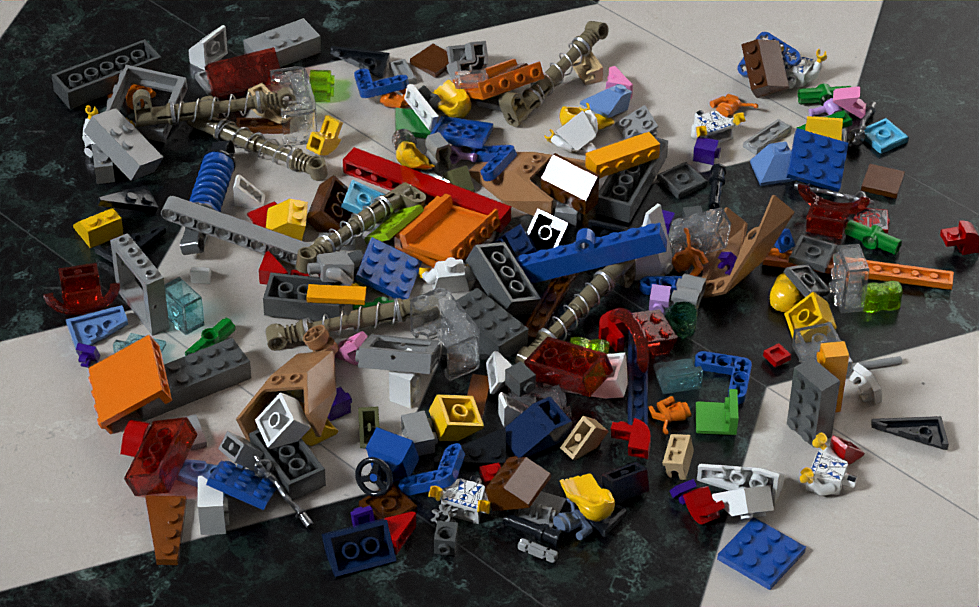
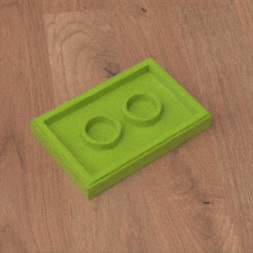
[364,205,424,245]

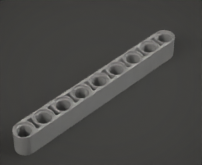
[161,196,312,266]

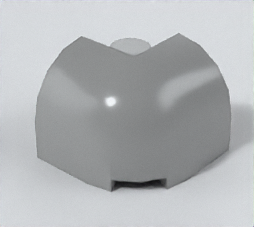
[446,41,488,79]

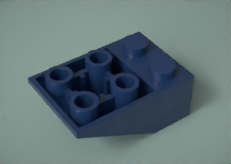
[491,224,538,258]
[505,396,572,458]

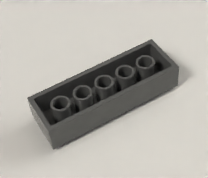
[52,39,163,109]
[595,132,668,223]
[136,338,251,421]

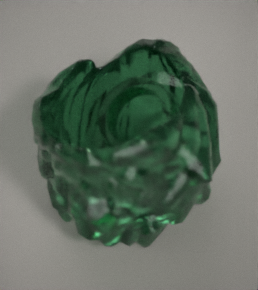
[662,301,698,339]

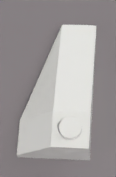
[635,203,673,280]
[543,353,628,398]
[697,464,784,505]

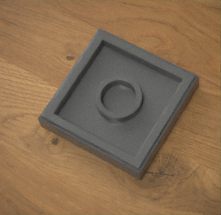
[657,162,708,199]
[789,235,837,273]
[783,264,831,297]

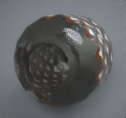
[392,129,417,150]

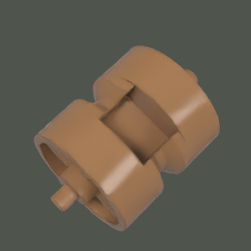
[303,325,339,354]

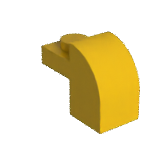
[306,115,343,155]

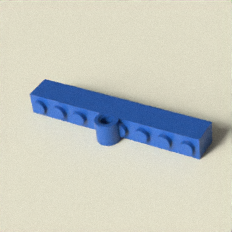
[515,223,667,284]

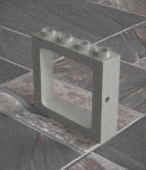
[103,65,188,143]
[110,233,169,336]
[355,334,441,374]

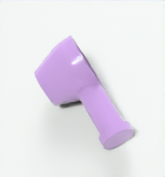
[808,98,842,117]
[449,145,477,164]

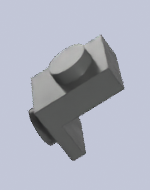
[418,85,441,110]

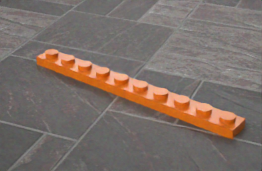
[763,248,954,290]

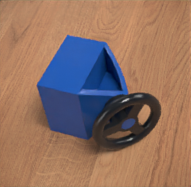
[355,427,419,497]

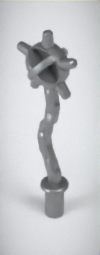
[848,101,877,146]
[794,182,874,208]
[254,455,313,528]

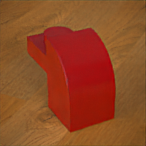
[940,221,979,255]
[599,308,629,353]
[611,418,651,459]
[120,420,155,458]
[682,486,725,524]

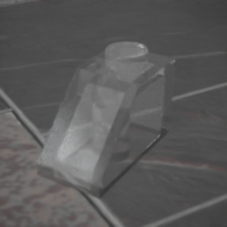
[455,69,488,89]

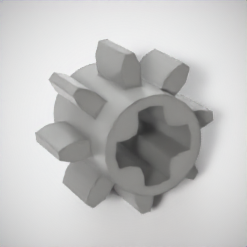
[431,503,457,523]

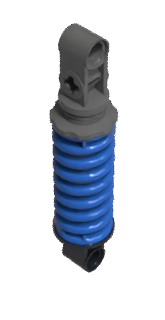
[180,140,236,255]

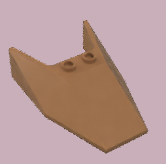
[469,152,587,216]
[702,195,795,299]
[236,351,337,441]

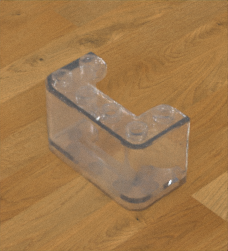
[270,67,317,147]
[410,288,480,381]

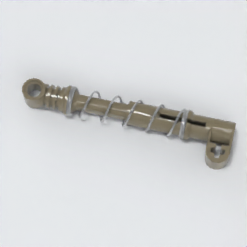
[498,21,609,127]
[133,87,296,127]
[187,96,328,181]
[296,182,426,274]
[515,259,636,372]
[265,292,442,351]

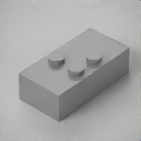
[243,18,321,74]
[84,108,163,181]

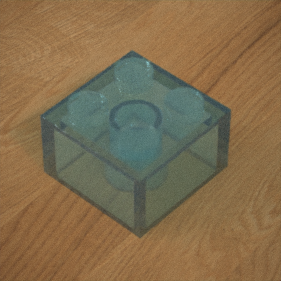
[165,277,205,335]

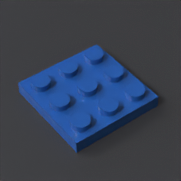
[430,116,493,150]
[786,128,848,192]
[354,237,422,299]
[206,460,277,510]
[717,517,806,590]

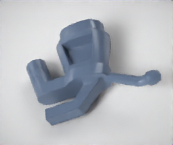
[553,498,597,540]

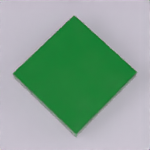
[395,108,431,138]

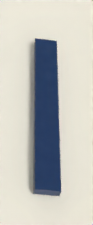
[628,320,648,426]

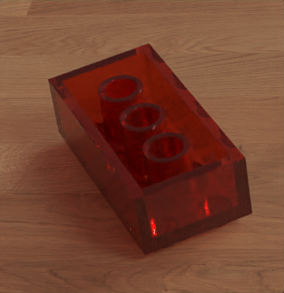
[204,47,284,100]
[524,337,614,397]
[124,417,198,496]

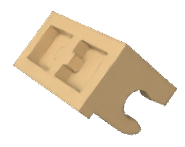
[573,51,603,86]
[663,434,694,480]

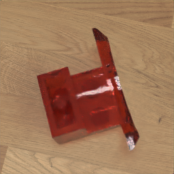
[798,184,870,239]
[43,263,120,315]
[608,308,678,373]

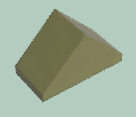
[443,165,475,192]
[358,406,380,448]

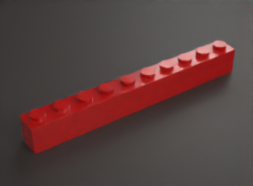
[343,147,512,233]

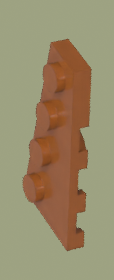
[145,495,187,565]

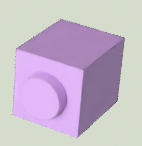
[649,284,671,316]

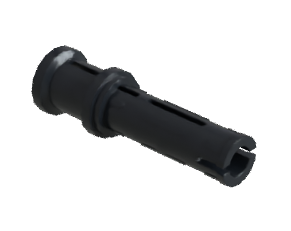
[708,164,727,211]
[502,512,565,548]

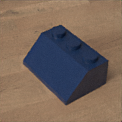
[321,519,396,577]

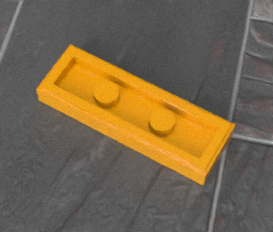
[306,284,366,305]

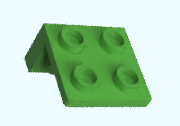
[696,389,739,435]

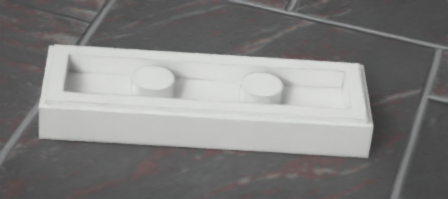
[404,84,439,131]

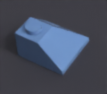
[580,84,632,119]
[750,142,795,186]

